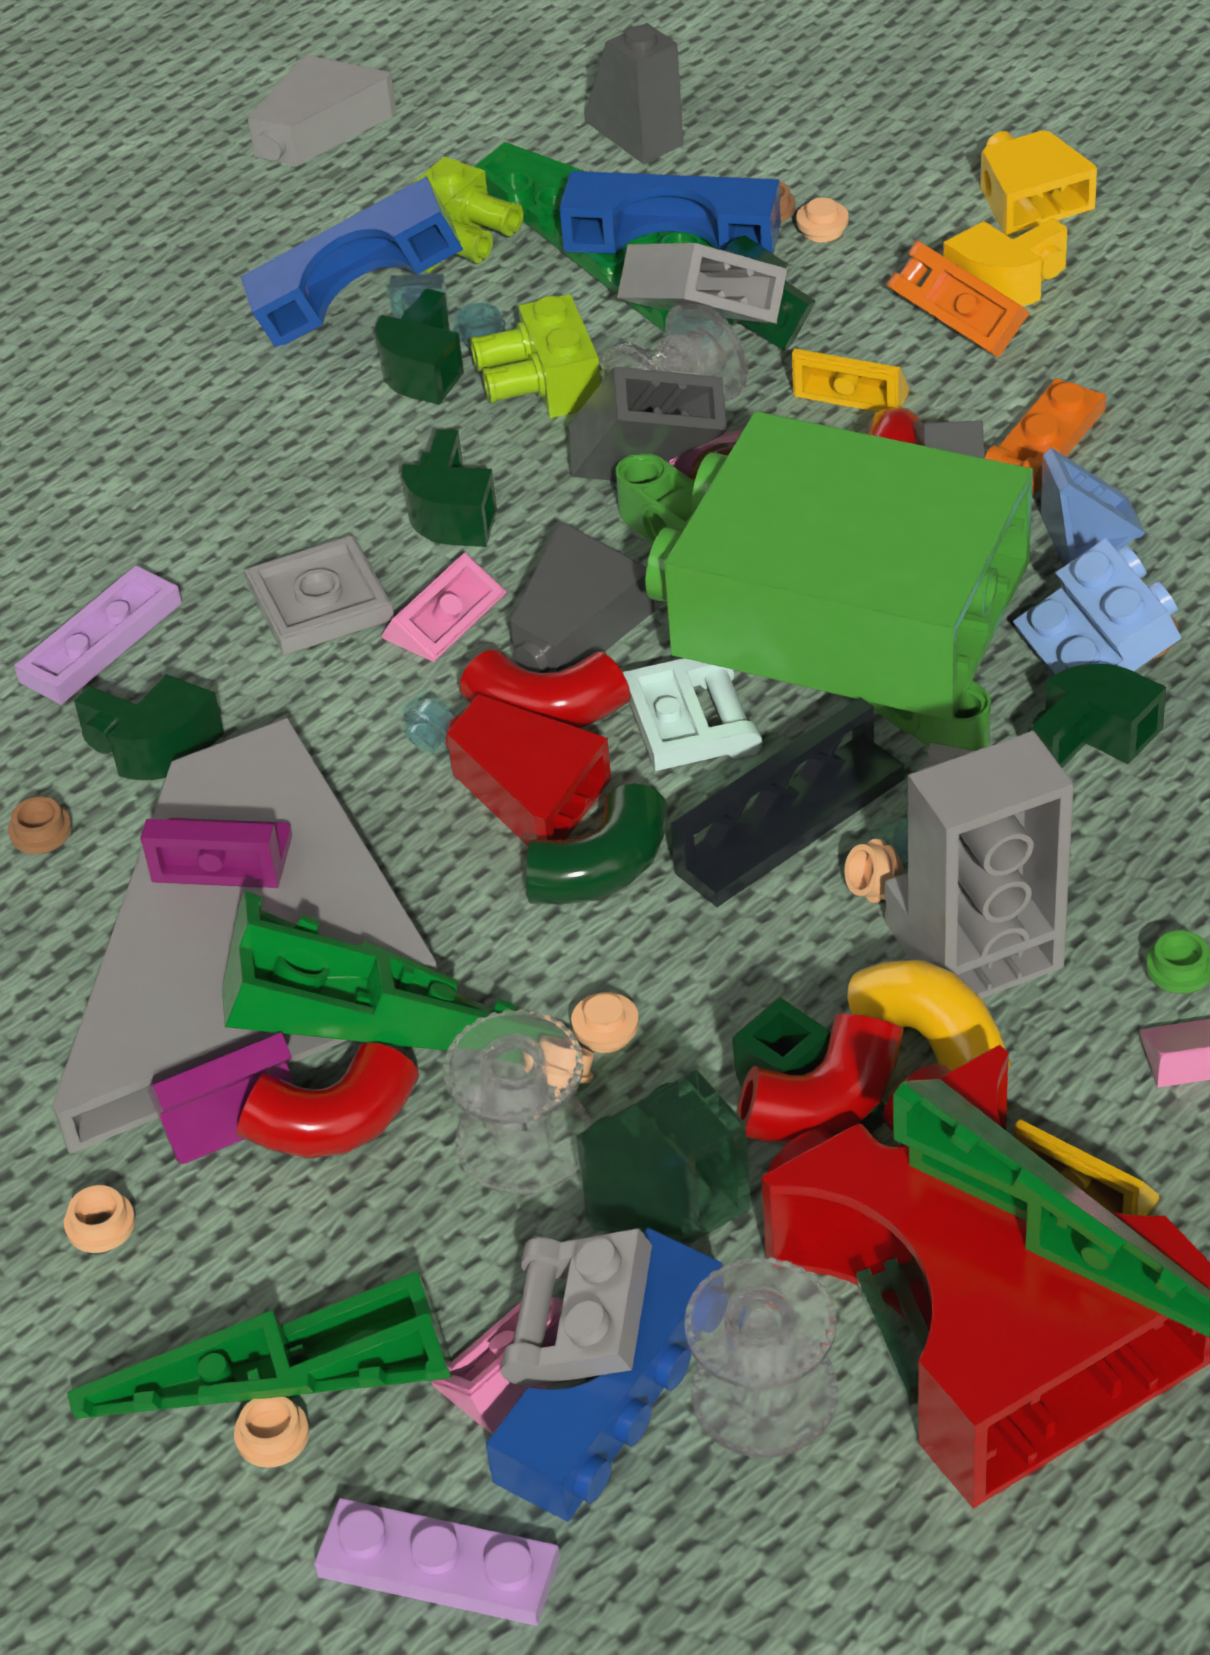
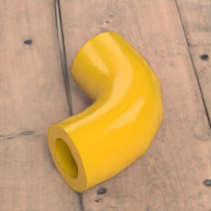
[847,960,1012,1071]

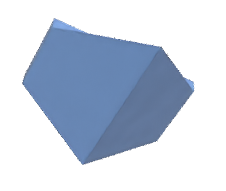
[1041,447,1145,566]

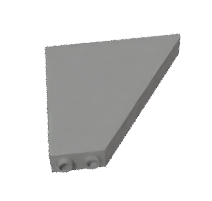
[52,718,437,1154]

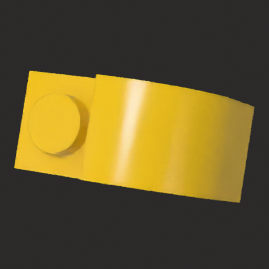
[943,218,1068,306]

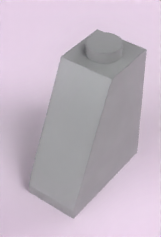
[248,55,396,166]
[617,243,787,324]

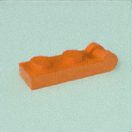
[886,240,1030,357]
[985,378,1106,495]

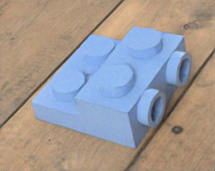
[1013,538,1182,676]

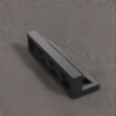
[671,697,905,907]

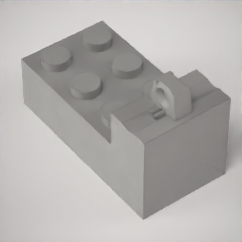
[885,731,1074,998]

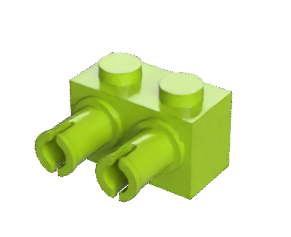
[410,156,524,273]
[470,294,601,418]

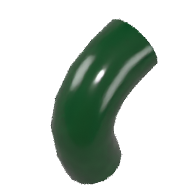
[526,783,668,905]

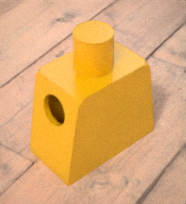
[981,130,1097,235]

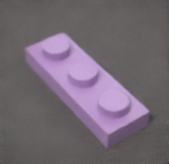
[14,565,182,705]
[314,1498,560,1626]

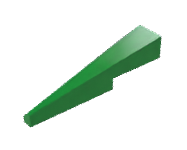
[222,891,574,1059]
[893,1079,1210,1337]
[67,1271,452,1419]

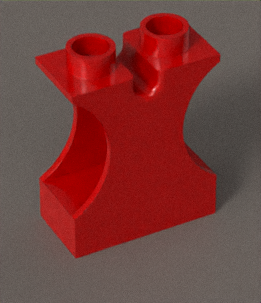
[761,1045,1210,1508]

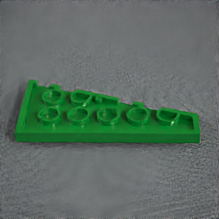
[474,142,714,331]

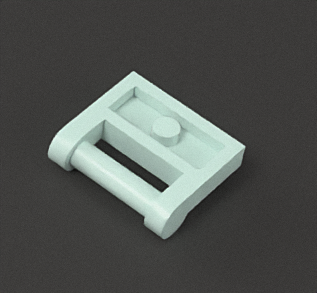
[623,658,763,771]

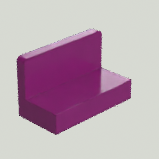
[140,818,292,888]
[148,1032,295,1164]

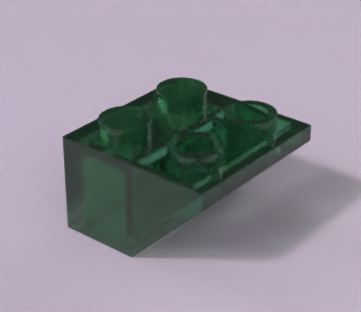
[576,1069,751,1243]

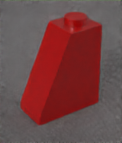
[445,694,612,847]

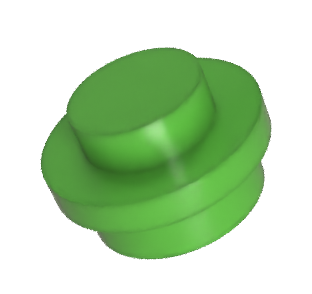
[1146,930,1210,994]

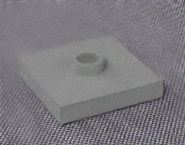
[244,535,394,656]

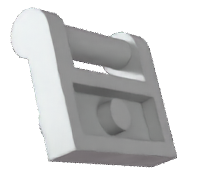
[501,1228,652,1386]

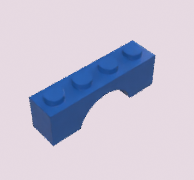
[560,171,781,254]
[241,176,463,347]
[486,1227,729,1522]

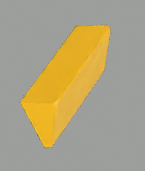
[792,348,909,412]
[1014,1119,1159,1216]

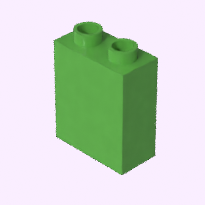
[645,411,1033,721]

